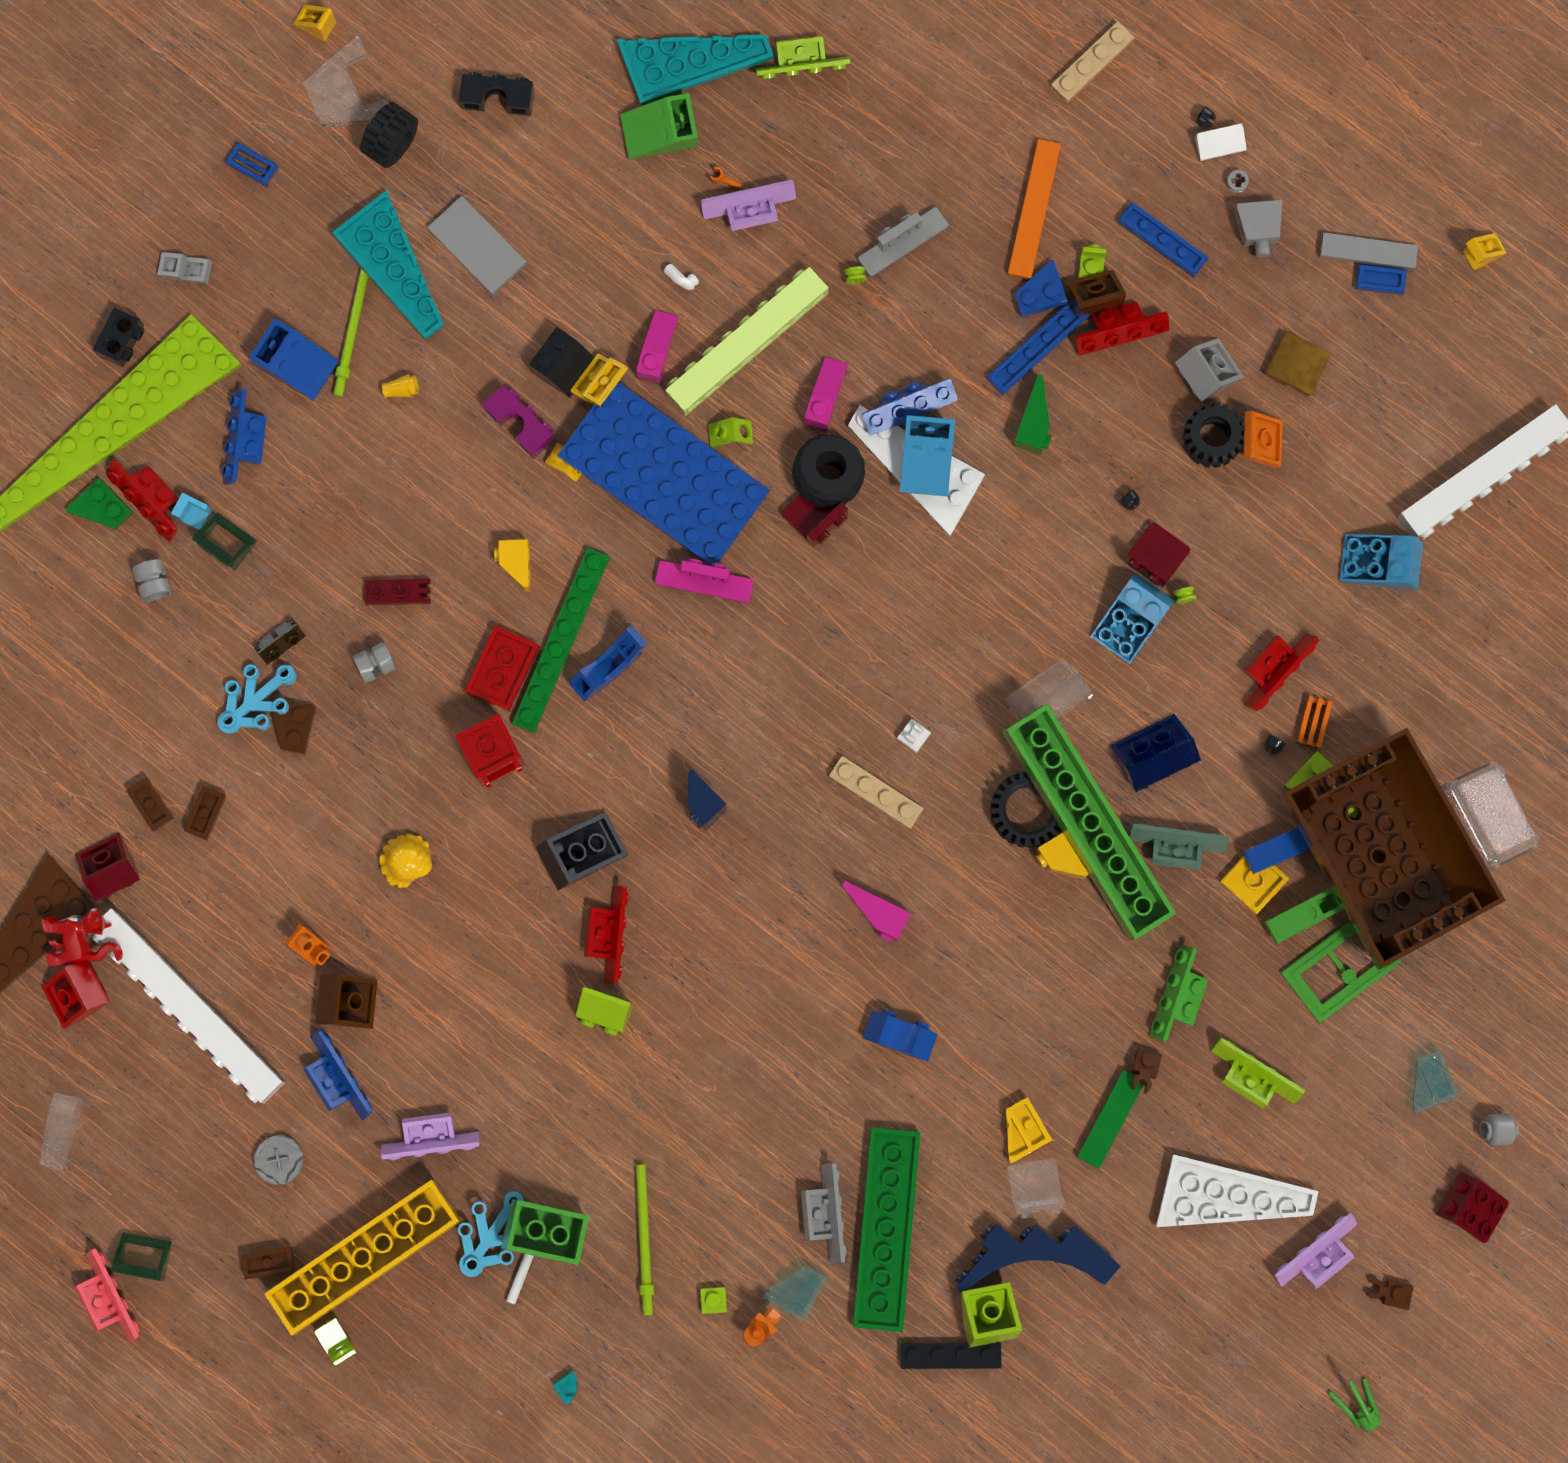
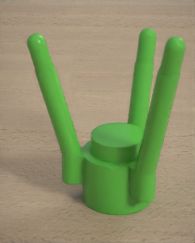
[1328,1378,1382,1432]

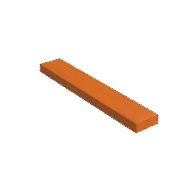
[1008,139,1061,280]

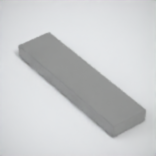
[1320,233,1418,271]

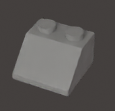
[1175,338,1244,402]

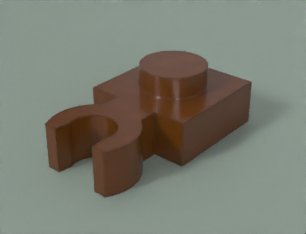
[1131,1047,1162,1094]
[1367,1279,1414,1310]

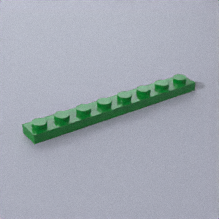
[512,548,610,734]

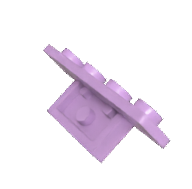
[701,180,796,231]
[380,1112,480,1160]
[1275,1213,1357,1289]

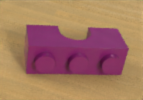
[482,385,554,460]

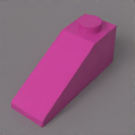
[636,310,679,385]
[804,357,848,431]
[842,881,911,943]

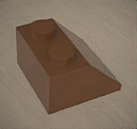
[316,975,378,1029]

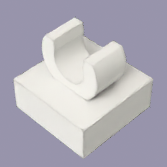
[897,719,931,753]

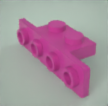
[655,559,754,603]

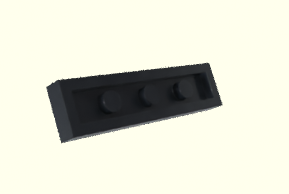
[901,1343,1001,1369]

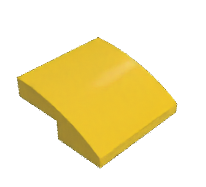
[570,353,628,406]

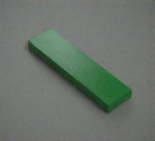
[1077,1070,1144,1169]

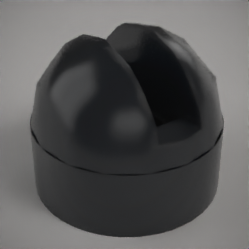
[1195,106,1216,127]
[1119,489,1140,510]
[1264,734,1286,755]

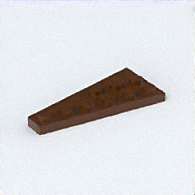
[0,855,95,993]

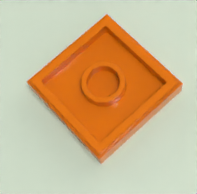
[1244,411,1283,468]

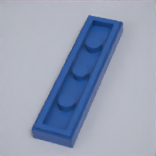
[1117,202,1209,278]

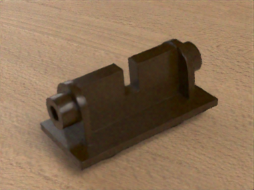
[254,619,306,665]

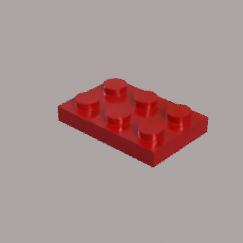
[465,626,540,712]

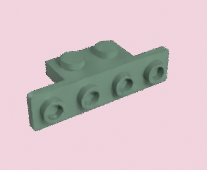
[1129,824,1229,871]

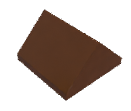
[1067,270,1126,318]

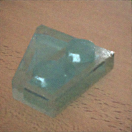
[1412,1050,1460,1114]
[762,1265,828,1321]

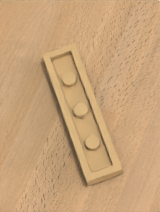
[1051,22,1135,103]
[829,756,924,830]

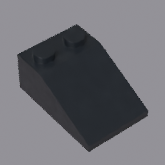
[536,812,628,891]

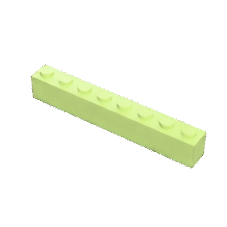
[665,267,828,416]

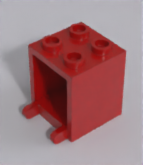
[455,713,525,788]

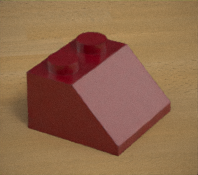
[75,833,140,902]

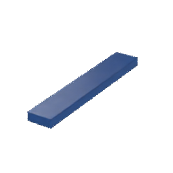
[986,299,1093,396]

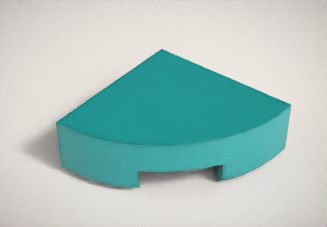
[552,1371,578,1406]

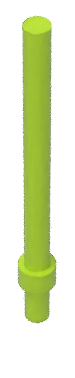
[333,269,368,397]
[636,1165,654,1315]

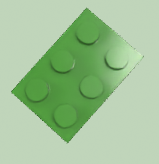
[501,1199,589,1265]

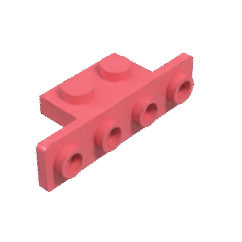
[74,1248,139,1343]

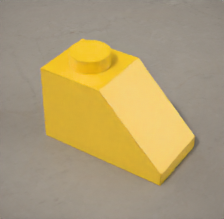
[494,539,531,592]
[1036,833,1089,879]

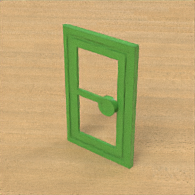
[1280,920,1401,1024]

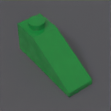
[1013,374,1052,455]

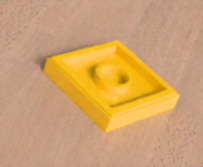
[1220,846,1290,915]

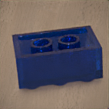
[1110,714,1201,792]

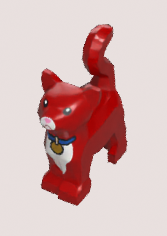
[42,908,123,966]

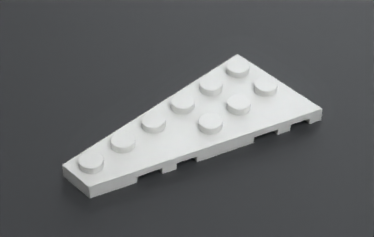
[848,405,985,537]
[1156,1154,1319,1227]

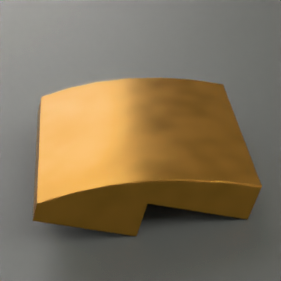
[1265,332,1331,396]

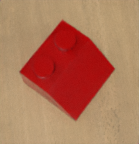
[41,961,110,1029]

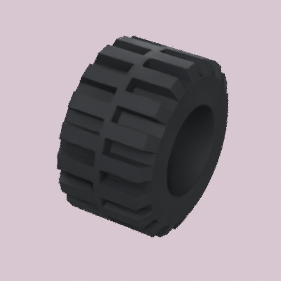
[360,102,418,168]
[1182,403,1245,468]

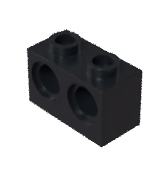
[93,308,144,367]

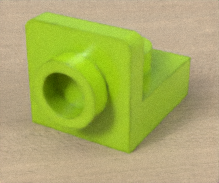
[1078,244,1106,279]

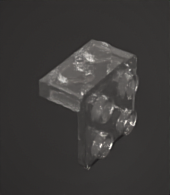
[1007,1158,1066,1219]

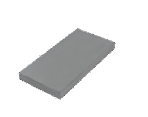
[427,196,527,296]

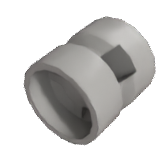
[132,559,172,602]
[353,641,397,684]

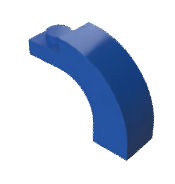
[569,626,648,702]

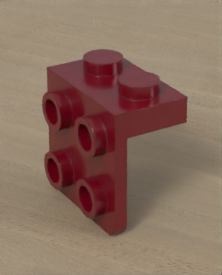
[782,494,848,548]
[1124,523,1190,587]
[1436,1172,1509,1243]

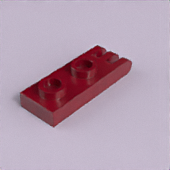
[365,579,431,606]

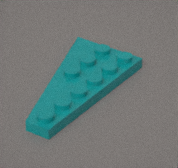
[617,34,774,106]
[332,190,444,341]

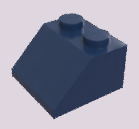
[688,769,727,830]

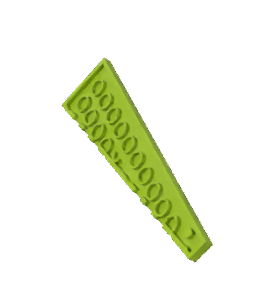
[0,315,242,532]

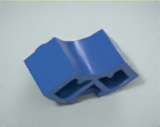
[862,1009,938,1062]

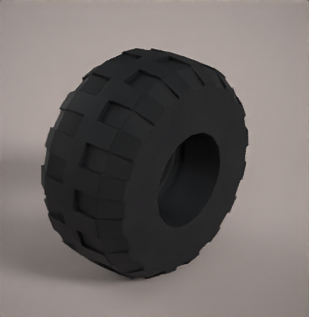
[792,434,865,508]

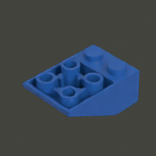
[249,318,339,401]

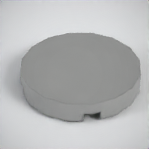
[254,1135,304,1185]

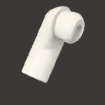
[664,264,699,290]

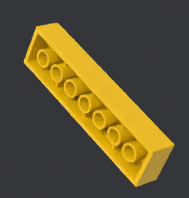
[264,1180,462,1336]

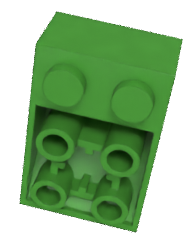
[620,93,699,160]

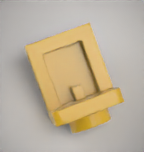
[545,443,581,482]

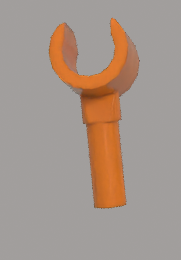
[709,167,743,190]

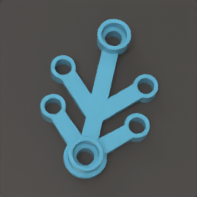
[218,664,297,734]
[458,1191,523,1277]

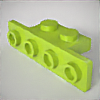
[755,35,851,79]
[1211,1038,1305,1109]

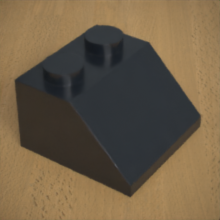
[529,327,595,399]

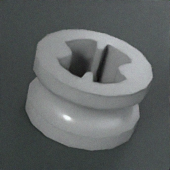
[1226,170,1249,193]

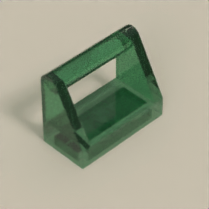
[192,513,257,572]
[111,1232,172,1281]

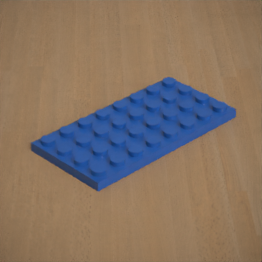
[557,382,770,566]

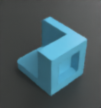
[171,493,212,530]

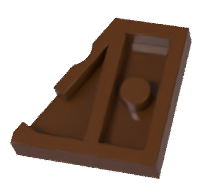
[269,697,316,755]

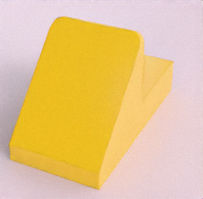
[1463,233,1507,270]

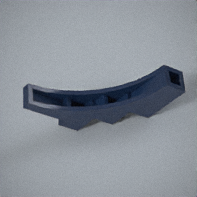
[955,1224,1121,1292]

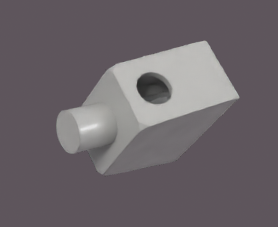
[1234,200,1282,258]

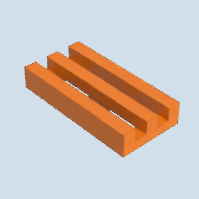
[1296,695,1333,749]

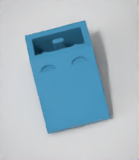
[900,415,955,497]
[1340,534,1423,590]
[1090,573,1175,664]

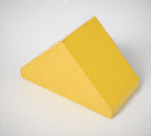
[293,5,337,42]

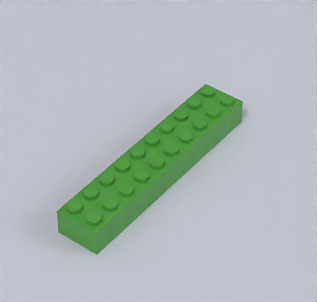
[1001,704,1176,940]

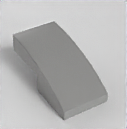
[157,252,213,285]

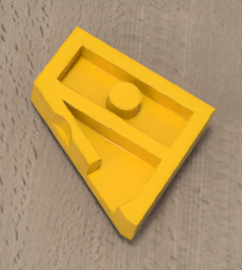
[1006,1097,1052,1164]

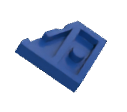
[1015,260,1068,318]

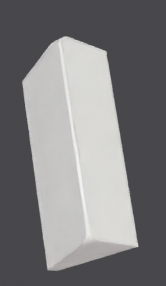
[1195,123,1247,161]

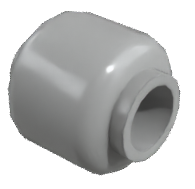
[1480,1113,1519,1146]

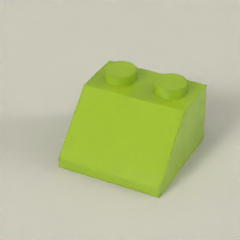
[576,987,633,1036]
[961,1282,1022,1348]

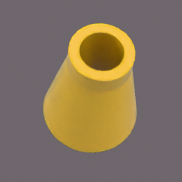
[382,374,419,398]

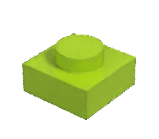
[700,1287,727,1314]

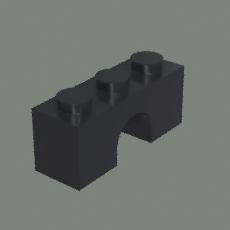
[459,72,535,116]

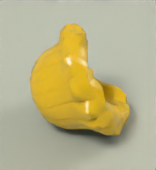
[379,833,432,888]

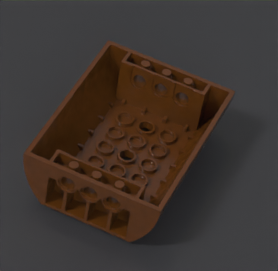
[1280,728,1506,970]

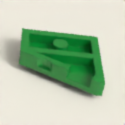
[65,478,134,530]

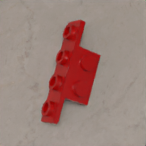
[1075,301,1170,356]
[106,460,179,542]
[1244,634,1320,711]
[584,885,629,984]

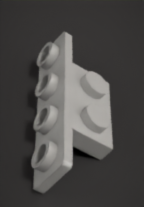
[858,207,948,277]
[801,1163,846,1264]

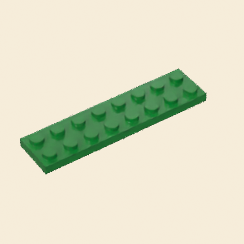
[853,1127,921,1332]

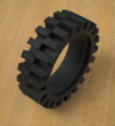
[990,771,1061,848]

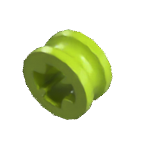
[844,266,867,284]
[1173,586,1197,605]

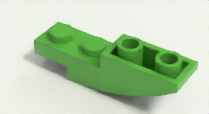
[1264,888,1344,944]

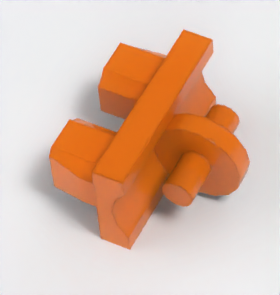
[284,923,330,967]
[743,1307,782,1347]

